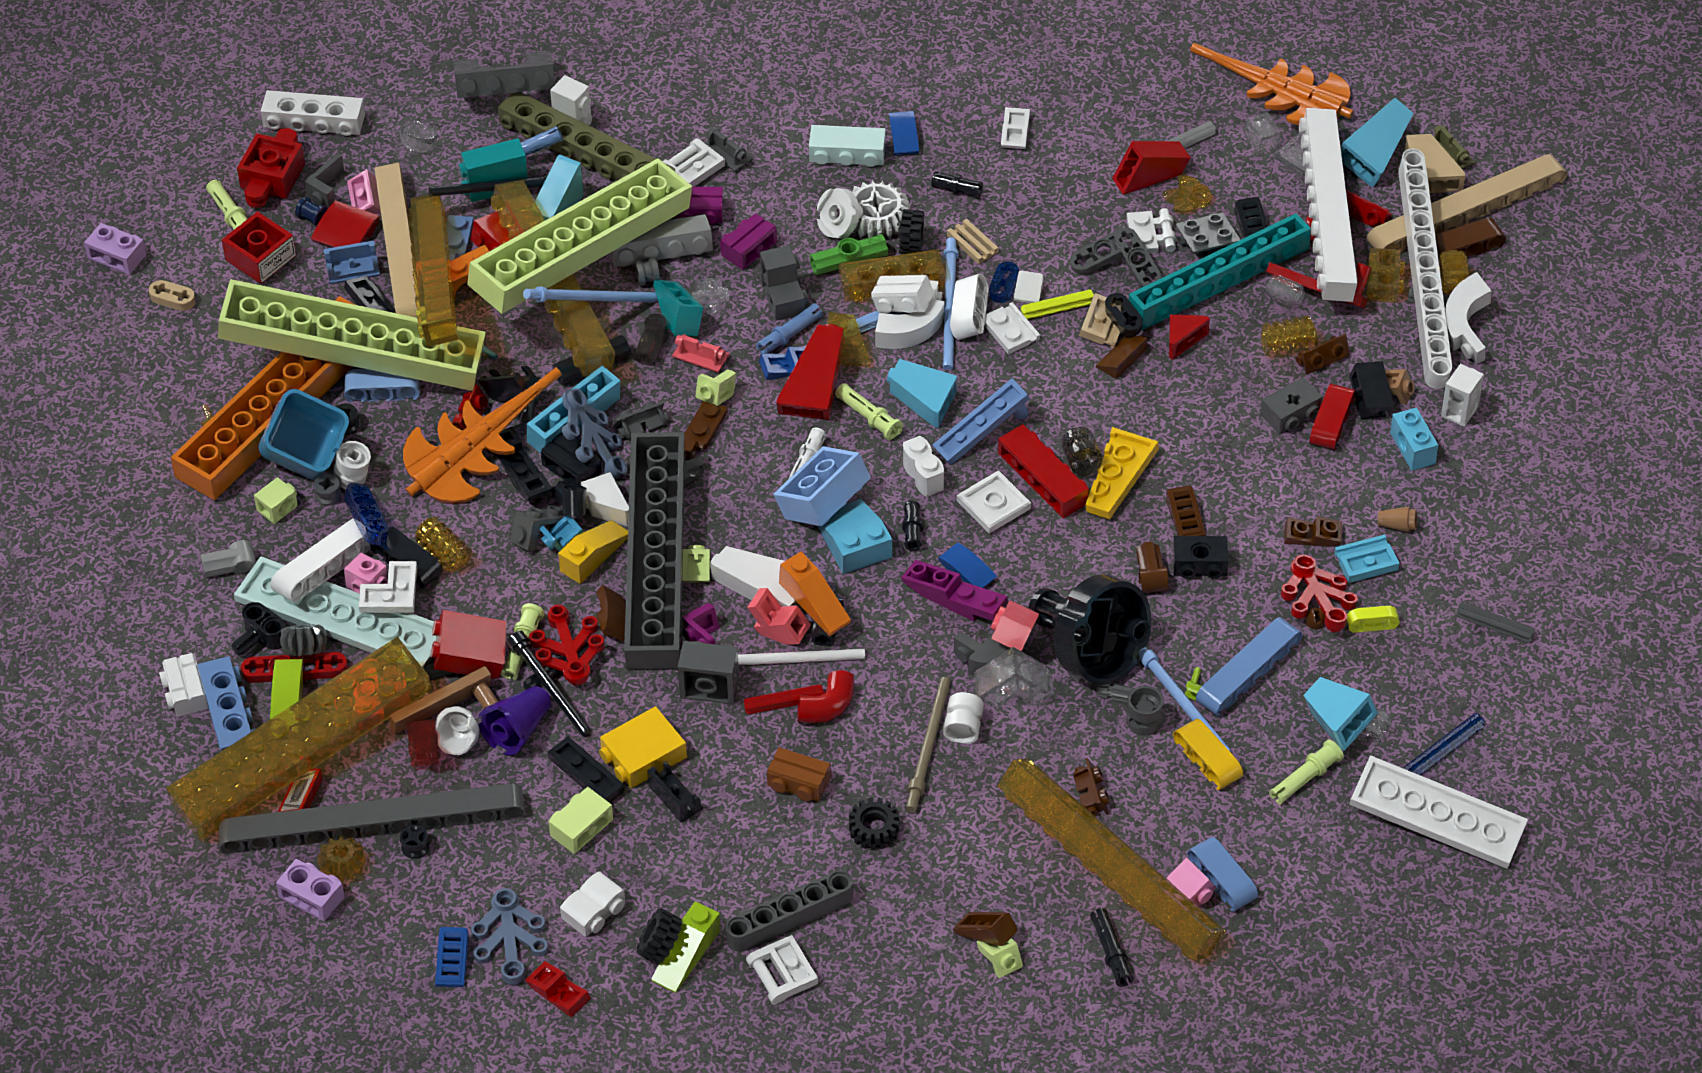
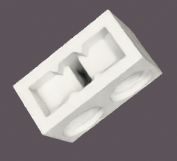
[1441,364,1484,427]

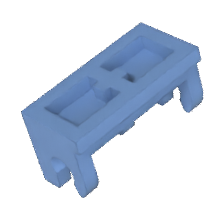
[324,241,380,285]

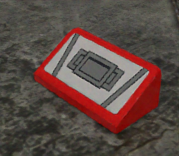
[278,768,323,812]

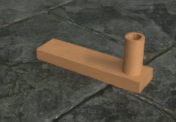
[389,666,498,734]

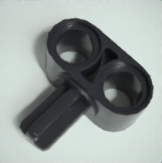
[231,602,285,655]

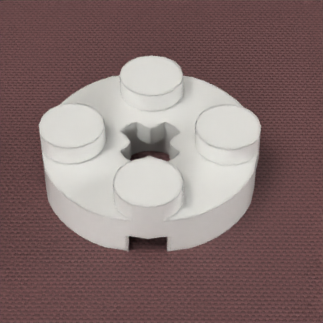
[817,188,863,238]

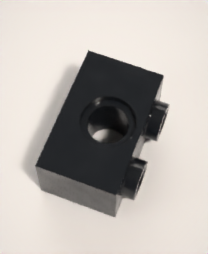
[1173,536,1229,579]

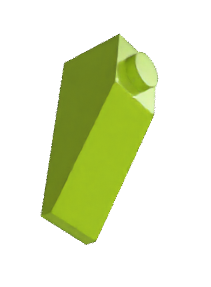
[651,901,721,993]

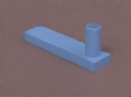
[933,378,1030,465]

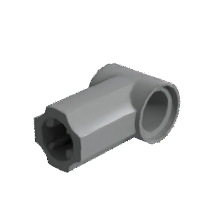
[201,540,256,578]

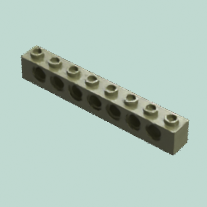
[498,92,675,181]

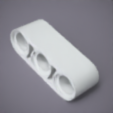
[950,273,989,340]

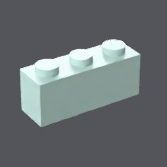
[809,125,885,167]

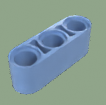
[1187,837,1258,912]

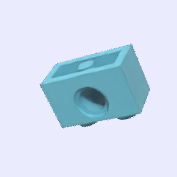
[1390,407,1438,471]

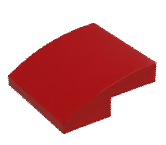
[310,200,380,248]

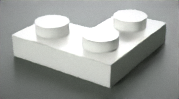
[359,561,417,613]

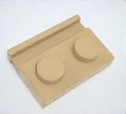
[1079,293,1121,348]

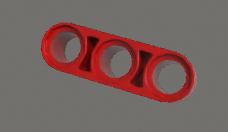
[1309,383,1356,450]

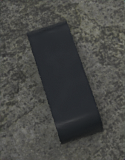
[370,526,443,589]

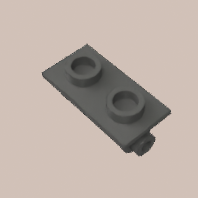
[705,127,753,172]
[613,401,669,440]

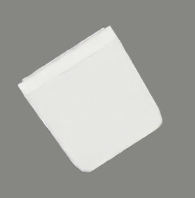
[1014,271,1044,303]

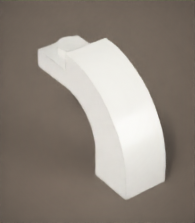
[1445,272,1491,364]
[875,280,944,349]

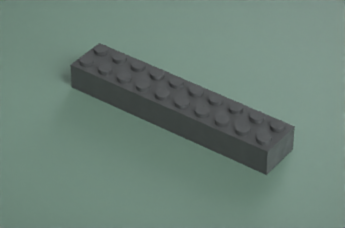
[624,432,686,669]

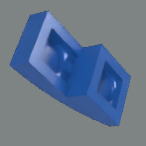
[889,111,919,156]
[759,347,805,380]
[938,543,997,588]

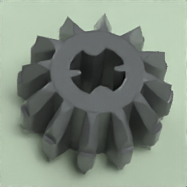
[280,624,327,656]

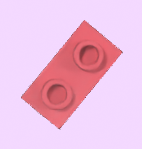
[672,334,729,373]

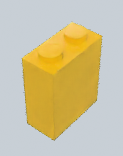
[599,706,687,788]

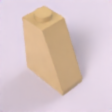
[1405,134,1465,193]

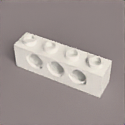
[261,90,365,136]

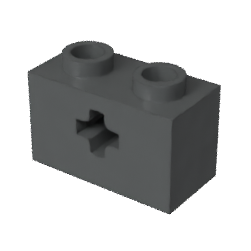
[1260,377,1322,434]

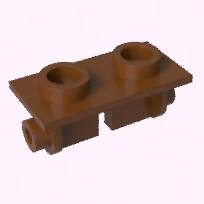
[1295,334,1350,375]
[1073,758,1111,817]

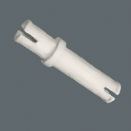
[789,427,827,478]

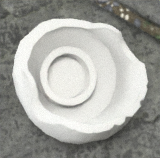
[435,706,479,755]

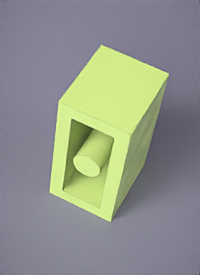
[549,787,613,854]

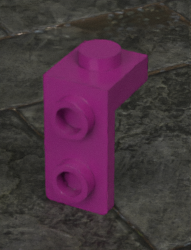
[682,602,720,645]

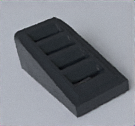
[1234,197,1268,238]

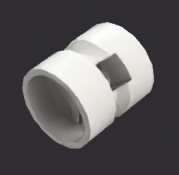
[333,441,371,490]
[943,692,984,744]

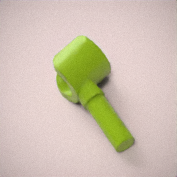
[1185,667,1202,701]

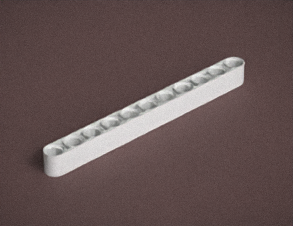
[1398,148,1452,389]

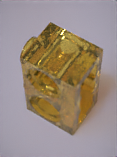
[1366,248,1405,303]

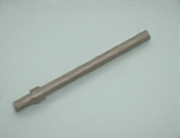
[905,677,951,813]

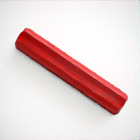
[743,684,824,714]

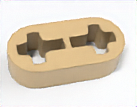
[149,280,195,311]

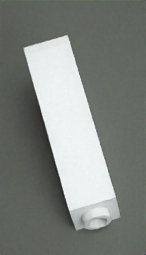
[710,546,821,610]

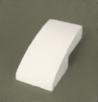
[1001,107,1030,149]

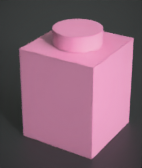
[1167,858,1216,907]

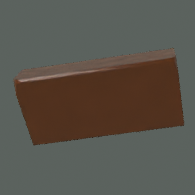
[1096,336,1148,379]

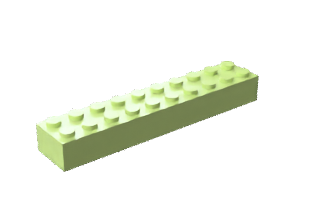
[467,159,692,314]
[218,279,486,391]

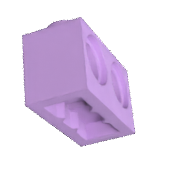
[276,859,344,922]

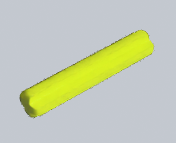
[1021,290,1094,320]

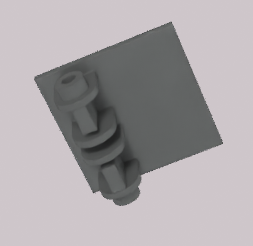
[1176,212,1240,254]

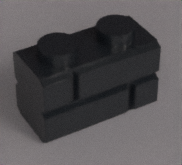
[541,433,602,486]

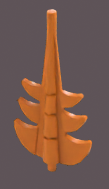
[1190,43,1354,125]
[403,367,562,504]

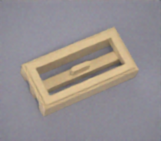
[947,219,998,264]

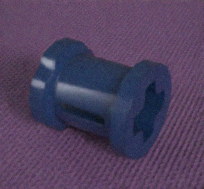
[295,197,328,227]

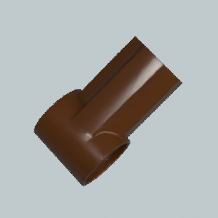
[1136,542,1169,593]

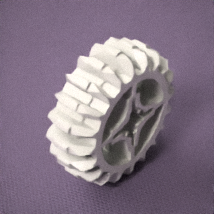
[852,180,910,239]

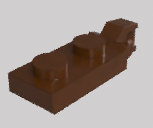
[684,401,728,460]

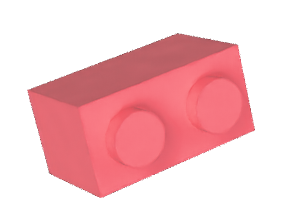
[990,600,1039,653]

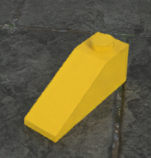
[558,520,628,584]

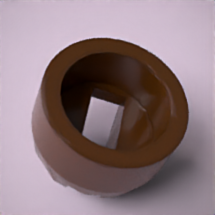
[1305,607,1325,630]

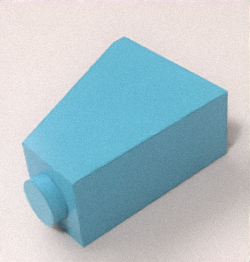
[530,155,584,227]
[887,359,957,428]
[1303,677,1378,751]

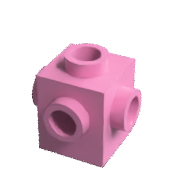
[344,553,388,594]

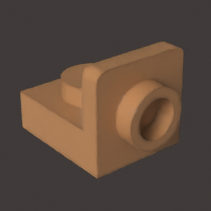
[1385,369,1415,405]

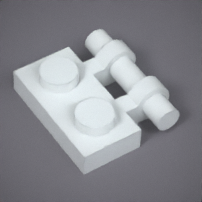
[1127,208,1177,254]

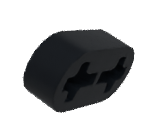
[1105,293,1142,337]

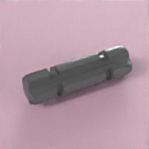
[1096,683,1135,703]

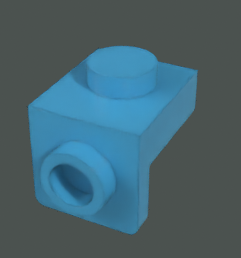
[540,516,584,552]

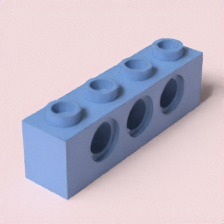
[197,656,259,763]

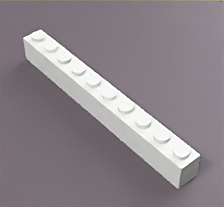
[1299,108,1357,302]

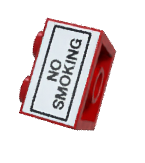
[222,211,296,284]

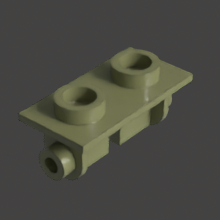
[1434,125,1475,169]

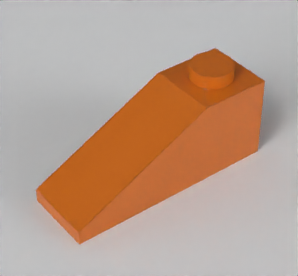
[779,551,851,636]

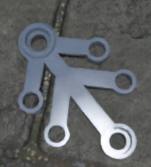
[562,388,628,479]
[471,888,548,985]

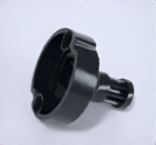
[1028,574,1152,685]

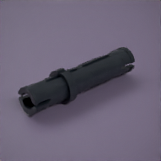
[1090,908,1134,987]

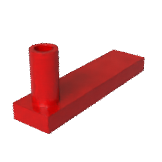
[1266,262,1372,309]

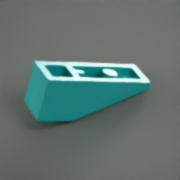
[653,280,704,337]

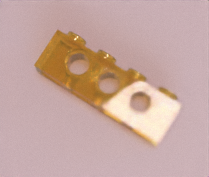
[839,249,945,302]

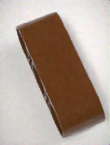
[1435,217,1506,266]

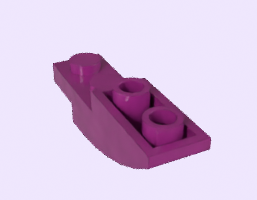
[901,560,1009,621]

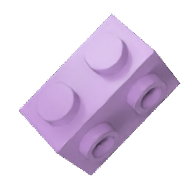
[84,223,146,275]

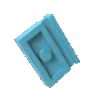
[1334,535,1400,583]

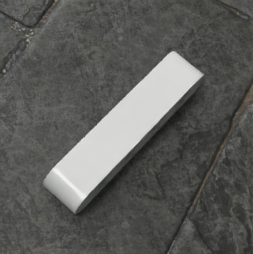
[270,518,379,602]

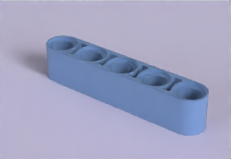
[1196,617,1303,717]

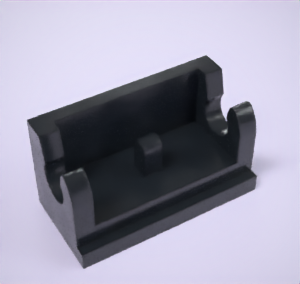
[1349,361,1394,420]
[478,366,540,401]
[647,761,703,823]

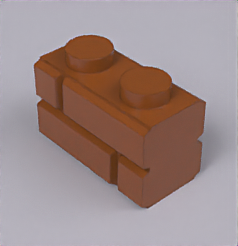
[767,747,831,802]

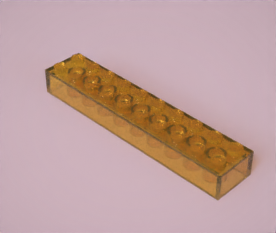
[166,636,431,841]

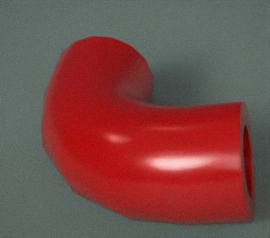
[797,670,855,723]

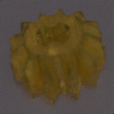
[1439,250,1469,294]
[317,835,366,884]

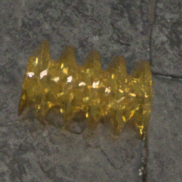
[1261,315,1318,356]
[415,516,472,572]

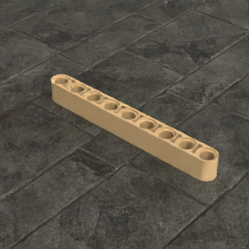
[1367,154,1567,259]
[375,162,425,319]

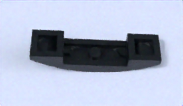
[495,427,553,501]

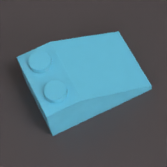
[817,499,892,574]

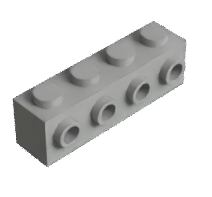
[609,214,713,267]

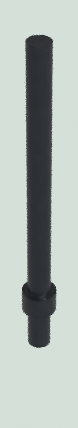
[428,174,548,197]

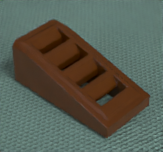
[1166,485,1206,536]
[953,912,1017,946]

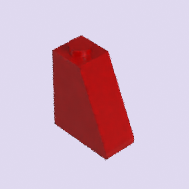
[1112,141,1191,195]

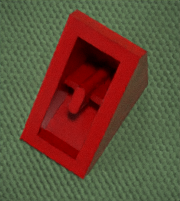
[1169,315,1210,360]

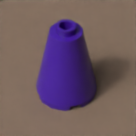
[478,686,551,755]

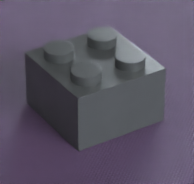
[678,641,739,705]

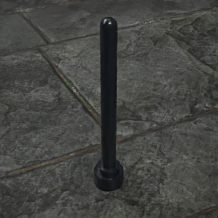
[506,630,591,737]

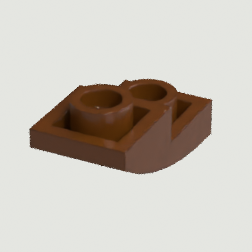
[1284,516,1342,547]
[596,585,626,642]

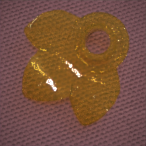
[1162,175,1212,213]

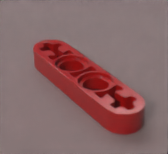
[240,652,348,683]

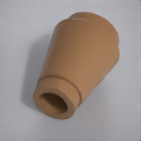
[1378,506,1417,533]

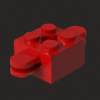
[237,128,305,208]

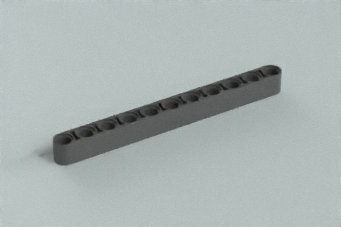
[218,784,525,855]

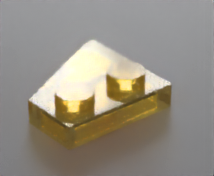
[827,312,871,367]

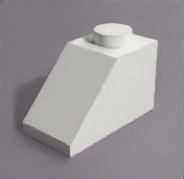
[581,472,629,526]

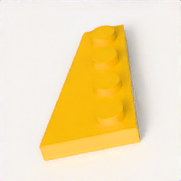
[1086,427,1159,519]

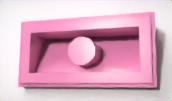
[347,169,381,214]

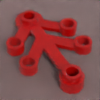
[1280,554,1358,632]
[529,604,605,685]

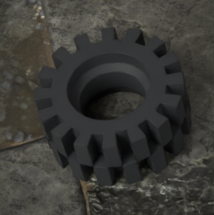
[899,209,924,256]
[849,797,899,850]
[636,908,682,965]

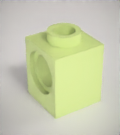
[254,477,298,524]

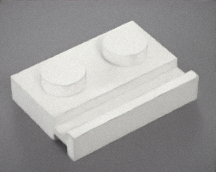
[984,302,1040,355]

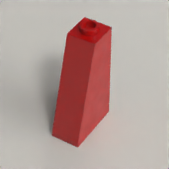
[776,324,845,420]

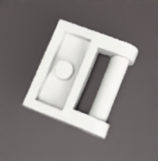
[662,138,725,187]
[746,935,818,1005]

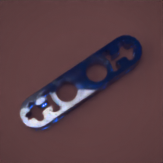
[344,483,389,545]

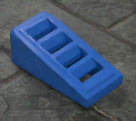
[435,927,469,987]

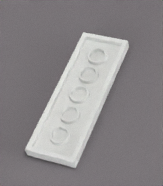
[1349,755,1528,869]

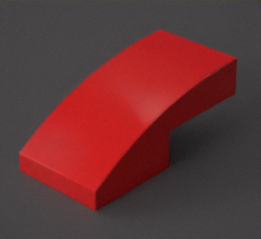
[525,961,590,1017]

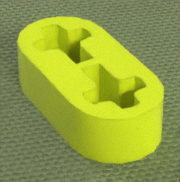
[1347,606,1400,633]

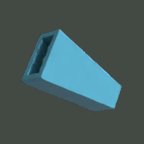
[1340,98,1413,187]

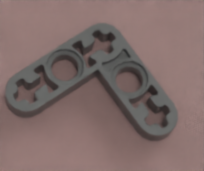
[1070,227,1162,288]

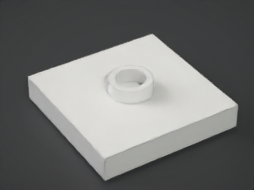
[957,470,1031,534]

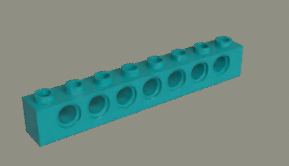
[1129,213,1311,330]

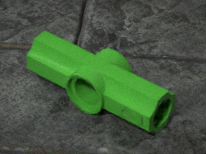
[809,234,888,275]

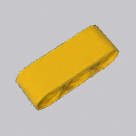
[1173,718,1243,790]

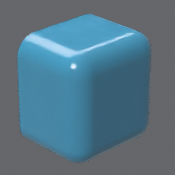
[259,389,349,479]

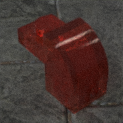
[407,719,439,767]

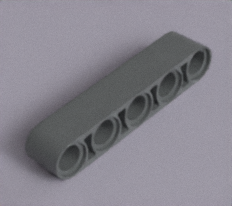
[726,871,853,952]

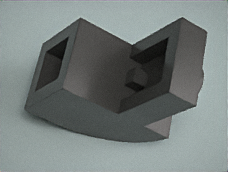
[954,631,1017,678]

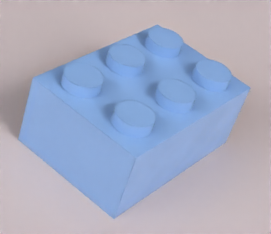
[773,446,871,526]

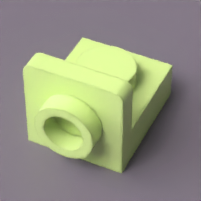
[695,370,736,406]
[683,545,710,583]
[977,939,1023,978]

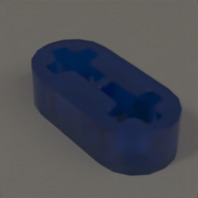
[989,261,1019,303]

